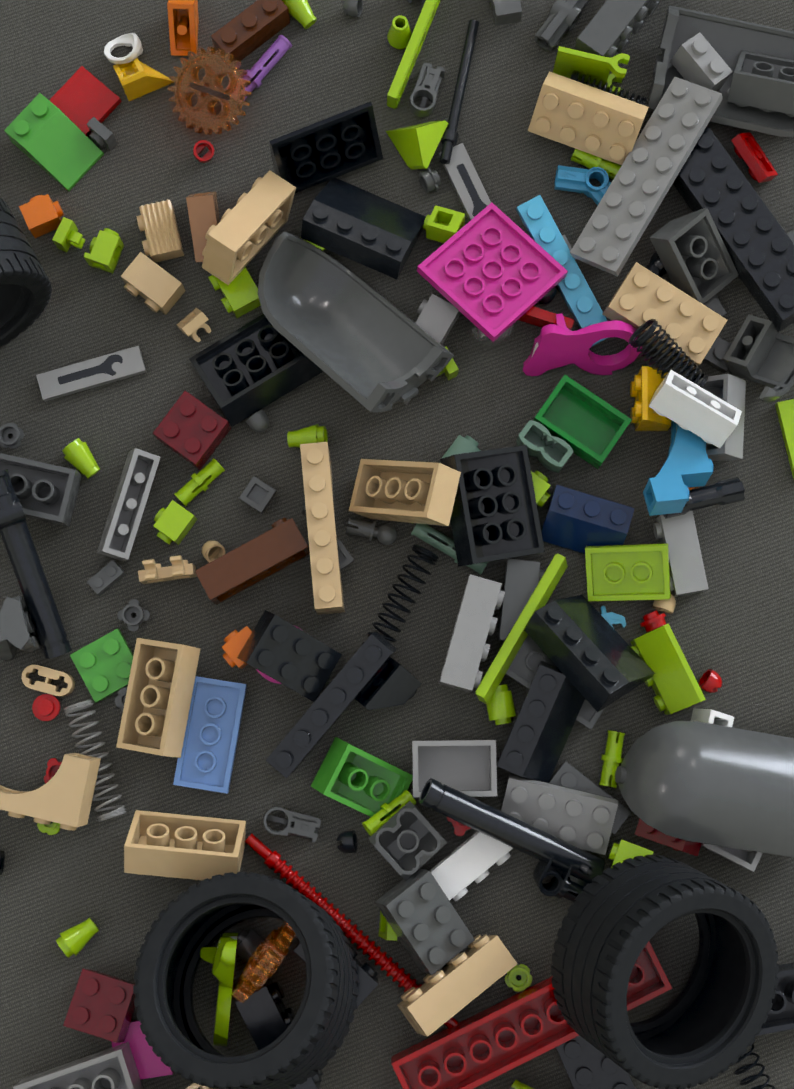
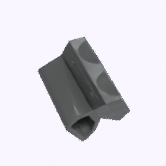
[0,595,42,661]
[369,801,447,881]

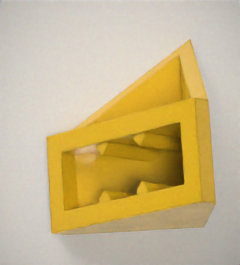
[113,58,176,101]

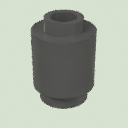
[236,929,274,971]

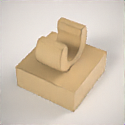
[176,308,211,342]

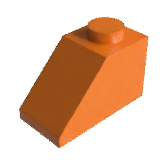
[167,0,199,56]

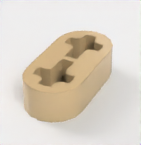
[22,665,75,697]

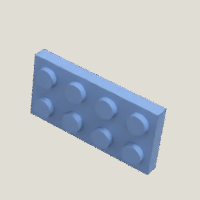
[173,676,247,794]

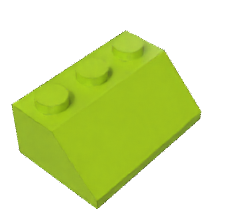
[630,623,706,715]

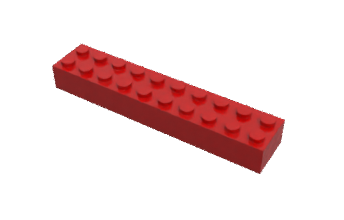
[391,942,672,1089]

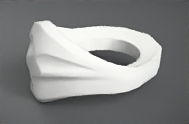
[104,33,143,64]

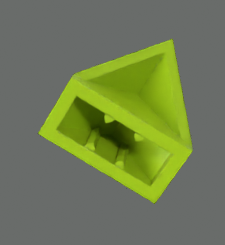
[386,120,448,170]

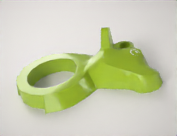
[200,933,238,1046]

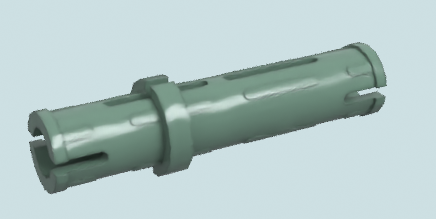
[411,523,488,575]

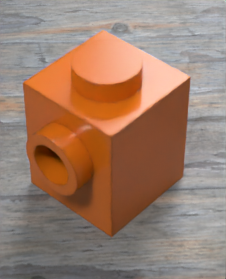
[19,194,64,238]
[222,626,252,669]

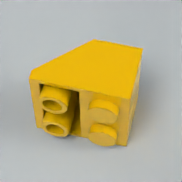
[630,366,671,431]

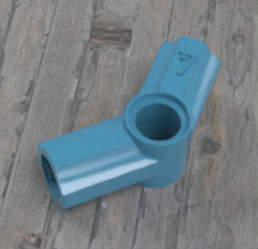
[554,165,611,206]

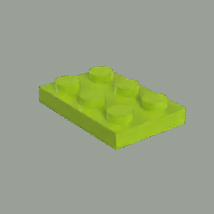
[585,544,671,601]

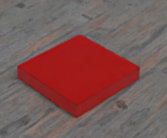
[49,66,121,137]

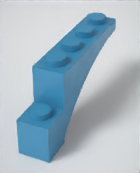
[643,420,713,516]

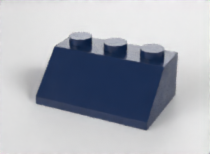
[541,485,635,554]

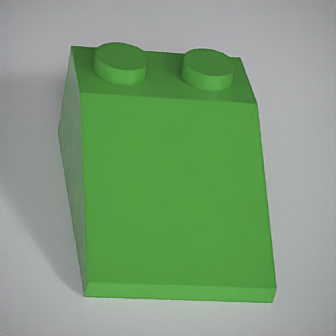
[4,93,104,191]
[311,737,412,821]

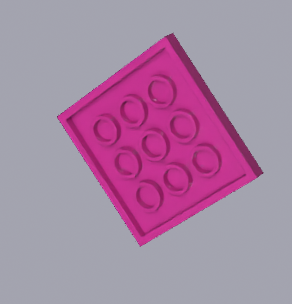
[417,202,568,342]

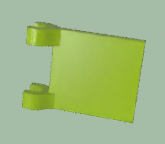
[553,46,630,96]

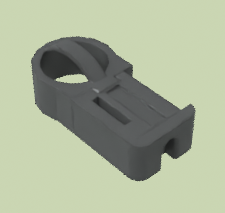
[409,63,445,117]
[263,806,321,842]

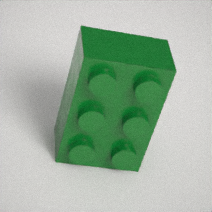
[533,375,632,469]

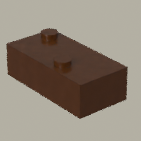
[195,518,310,605]

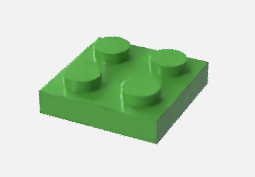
[70,628,133,703]

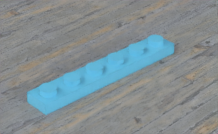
[516,195,610,347]

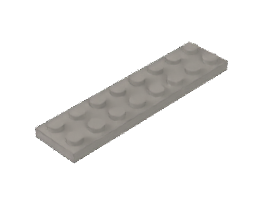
[570,77,723,277]

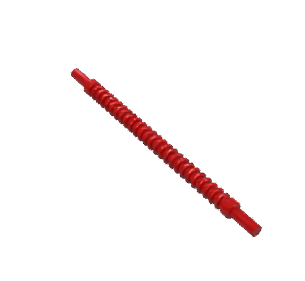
[245,834,459,1029]

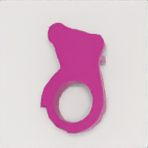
[523,313,642,376]

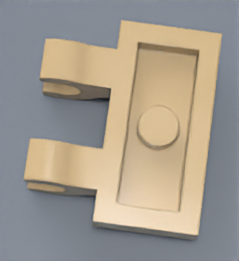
[138,555,197,584]

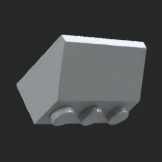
[696,374,746,461]

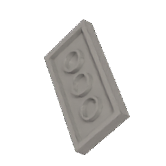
[501,774,618,855]

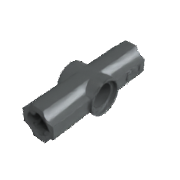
[534,0,590,52]

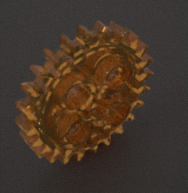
[168,46,252,135]
[231,921,296,1003]

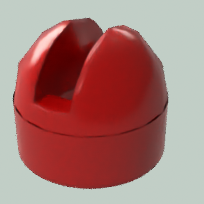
[193,140,214,163]
[698,669,722,693]

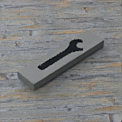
[439,143,491,221]
[36,346,147,402]

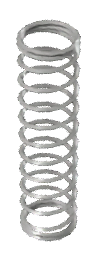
[64,700,127,822]

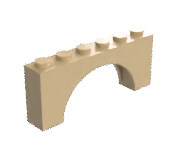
[300,442,345,615]
[0,753,101,831]

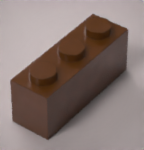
[211,0,290,69]

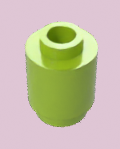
[486,684,516,725]

